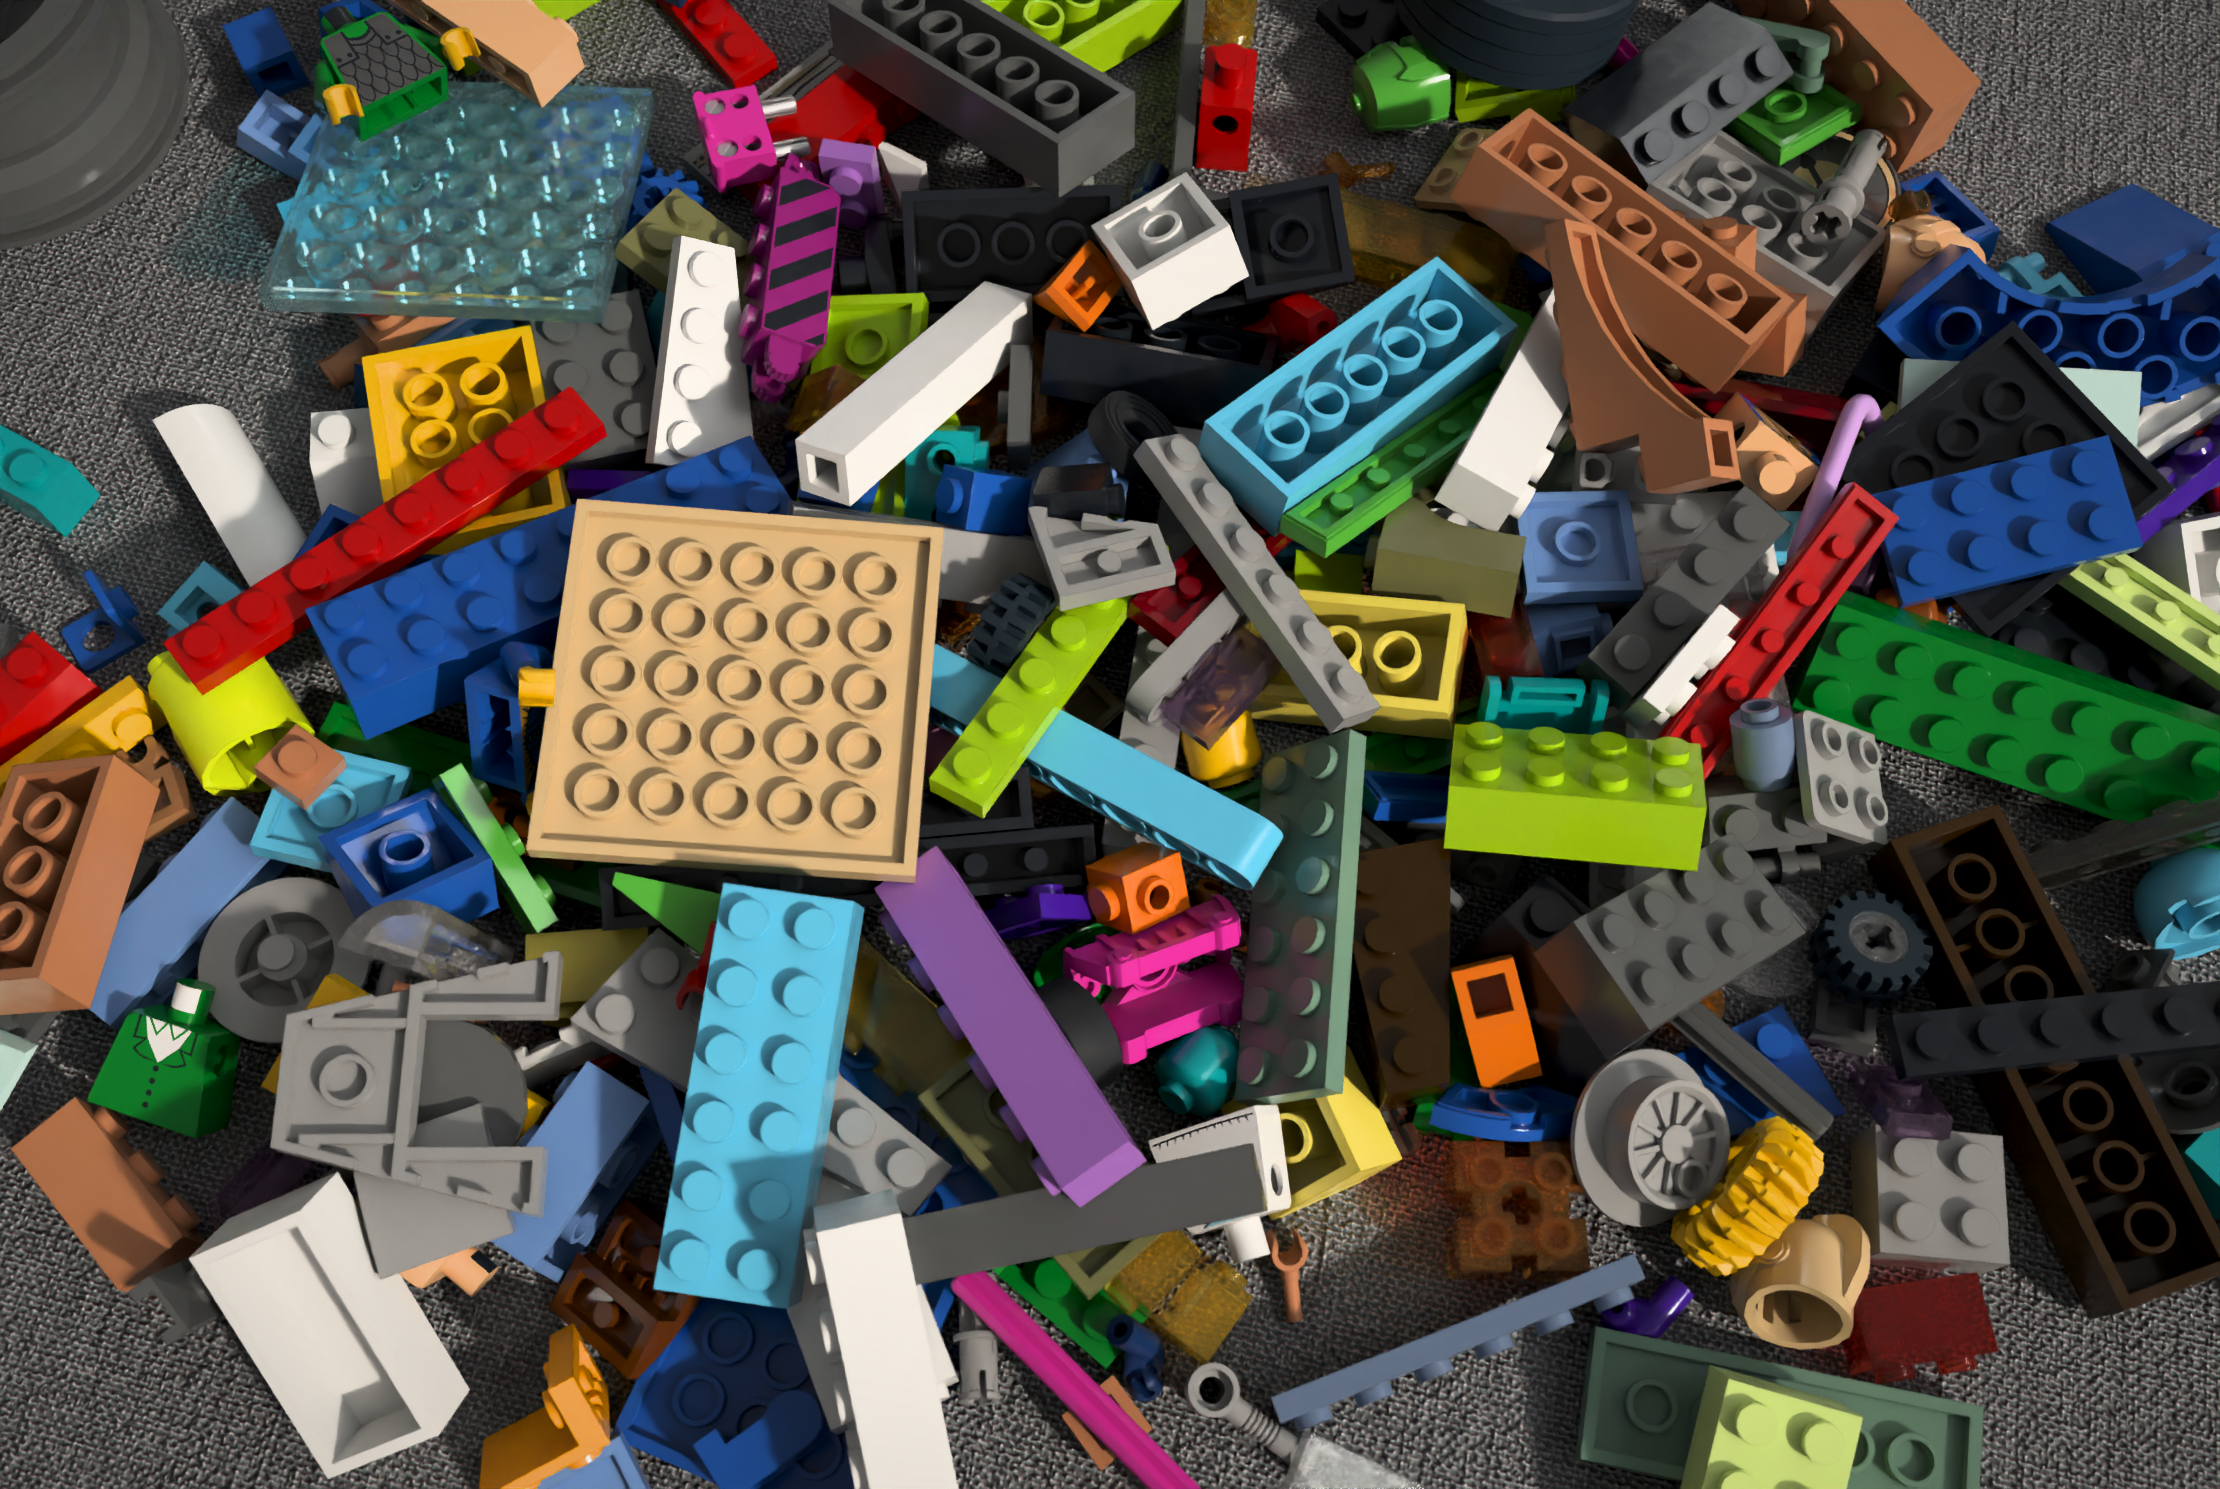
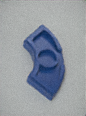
[1429,1082,1579,1142]

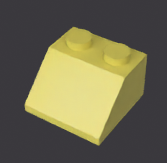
[1220,1046,1402,1221]

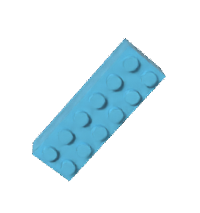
[1197,256,1518,537]
[653,883,865,1309]

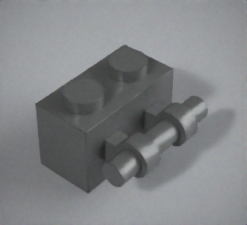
[1701,768,1827,884]

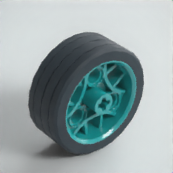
[1394,0,1639,90]

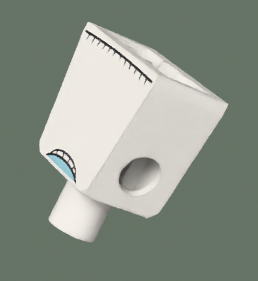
[1148,1105,1291,1264]

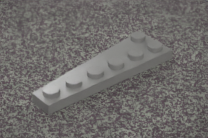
[570,927,952,1219]

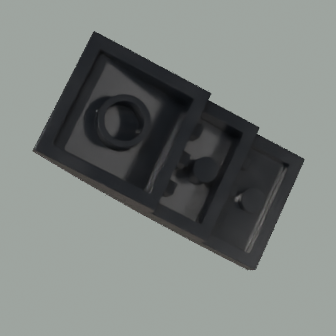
[1135,173,1355,321]

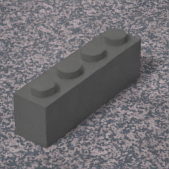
[1574,485,1791,710]

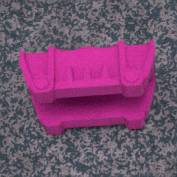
[1063,894,1244,1064]

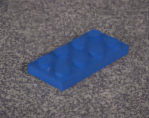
[1872,435,2143,609]

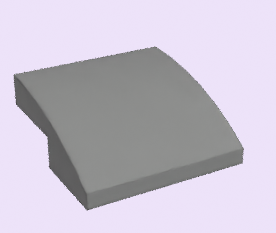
[353,1103,517,1280]

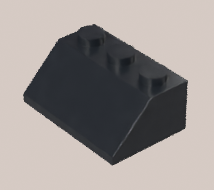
[1450,876,1657,1098]

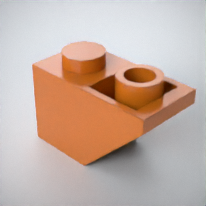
[1450,953,1543,1089]

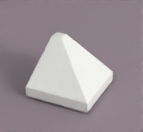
[878,141,930,209]

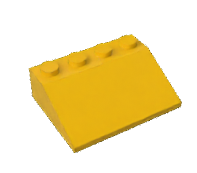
[361,325,571,555]

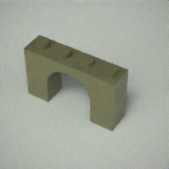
[1364,470,1540,619]

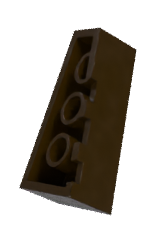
[1350,837,1451,1112]

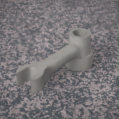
[1185,1363,1339,1489]

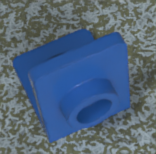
[61,569,147,674]

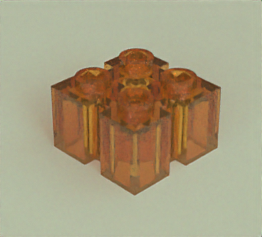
[1442,1141,1590,1281]

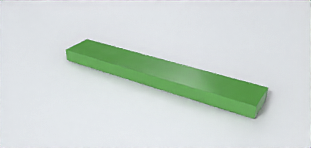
[1280,371,1503,558]

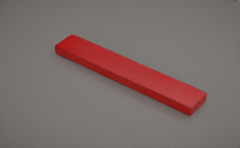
[1655,482,1900,781]

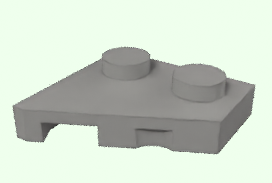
[1028,506,1176,611]

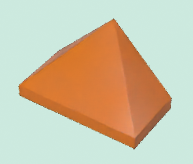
[1032,239,1123,332]

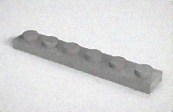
[1133,433,1381,734]

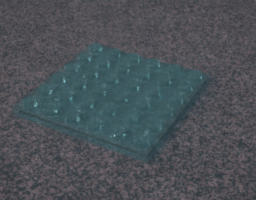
[258,81,655,323]

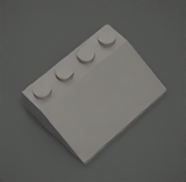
[1645,130,1886,345]

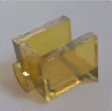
[1148,1259,1254,1365]

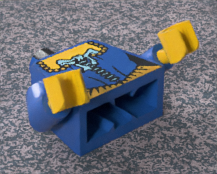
[464,641,556,817]

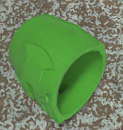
[1349,34,1451,132]

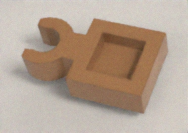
[116,736,197,845]

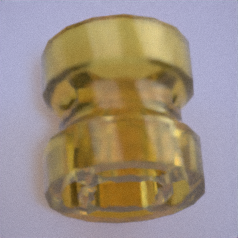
[1204,0,1257,48]

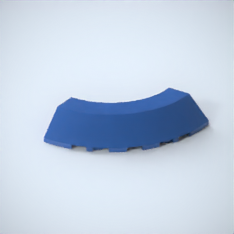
[1875,243,2220,408]

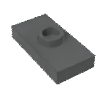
[998,344,1034,470]

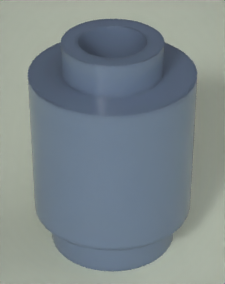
[1729,698,1797,792]

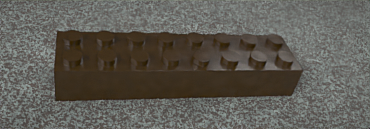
[1866,804,2220,1320]

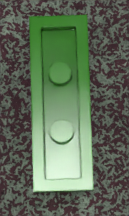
[431,763,558,934]

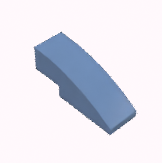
[236,89,411,199]

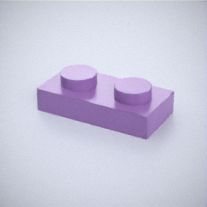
[818,138,885,228]

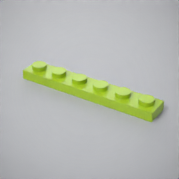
[929,545,1169,819]

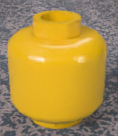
[1180,698,1262,789]

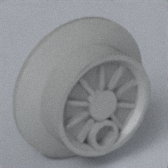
[198,877,373,1044]
[1570,1048,1730,1227]

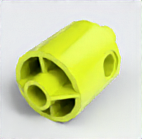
[147,651,315,797]

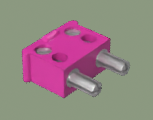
[692,85,810,193]

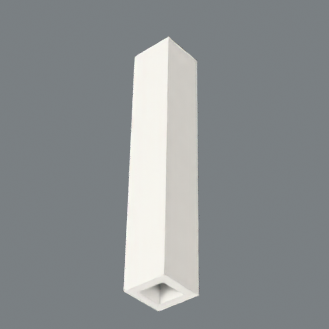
[795,281,1033,506]

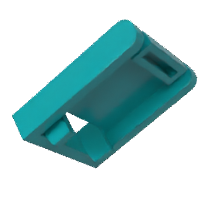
[1476,675,1610,735]

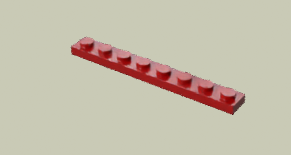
[162,386,607,696]

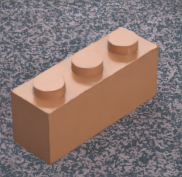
[10,1097,205,1293]

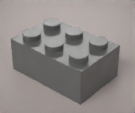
[528,289,667,477]

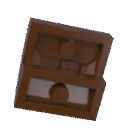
[549,1197,703,1379]

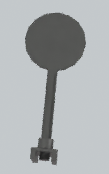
[128,1020,528,1346]

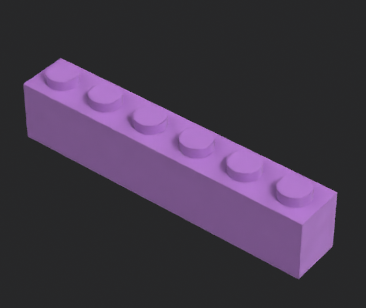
[874,845,1147,1208]

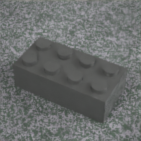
[1533,832,1806,1060]

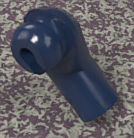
[1127,161,1169,205]
[1106,1314,1165,1402]

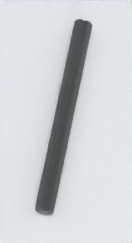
[1545,875,1834,1142]

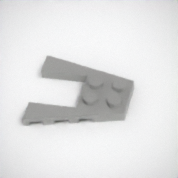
[270,951,564,1218]

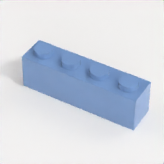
[89,796,295,1031]

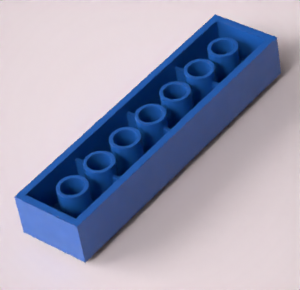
[305,435,792,740]

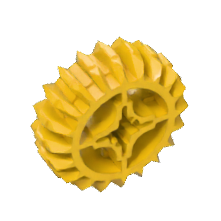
[1671,1116,1824,1277]

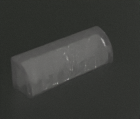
[338,900,516,982]

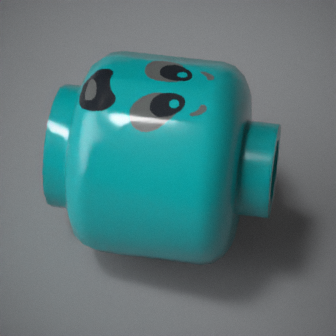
[1155,1025,1239,1117]

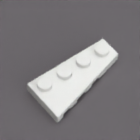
[645,236,754,467]

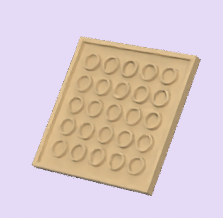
[526,499,944,883]

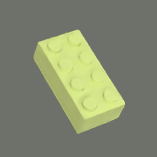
[1680,1365,1863,1489]

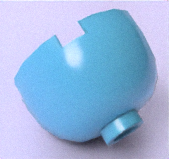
[2133,847,2220,960]

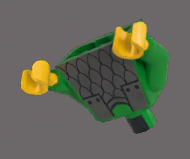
[313,6,481,142]

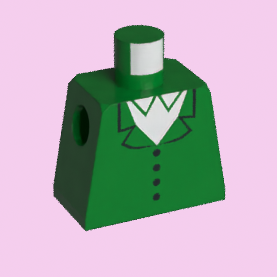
[87,979,240,1138]

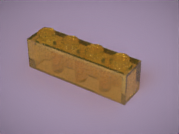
[1340,187,1517,303]

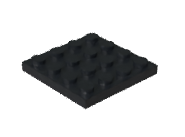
[1839,321,2176,638]

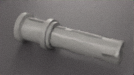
[1801,129,1887,247]

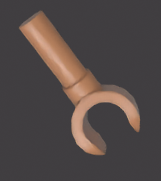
[1265,1227,1309,1322]

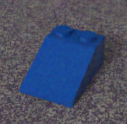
[2044,183,2220,295]

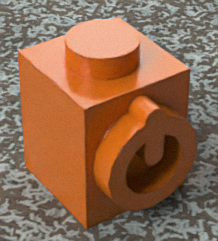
[1085,841,1191,935]

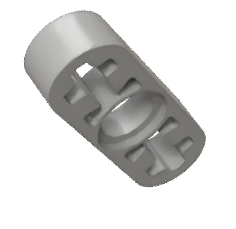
[1125,587,1250,722]

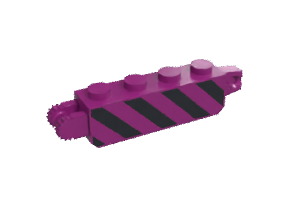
[737,153,841,404]

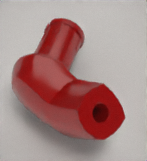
[1238,293,1338,354]

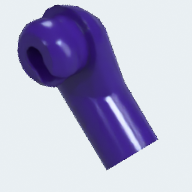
[1601,1275,1694,1339]

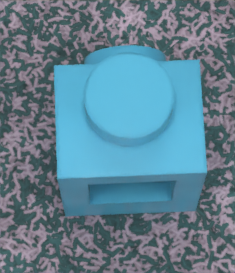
[157,561,245,637]

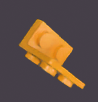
[479,1323,610,1489]

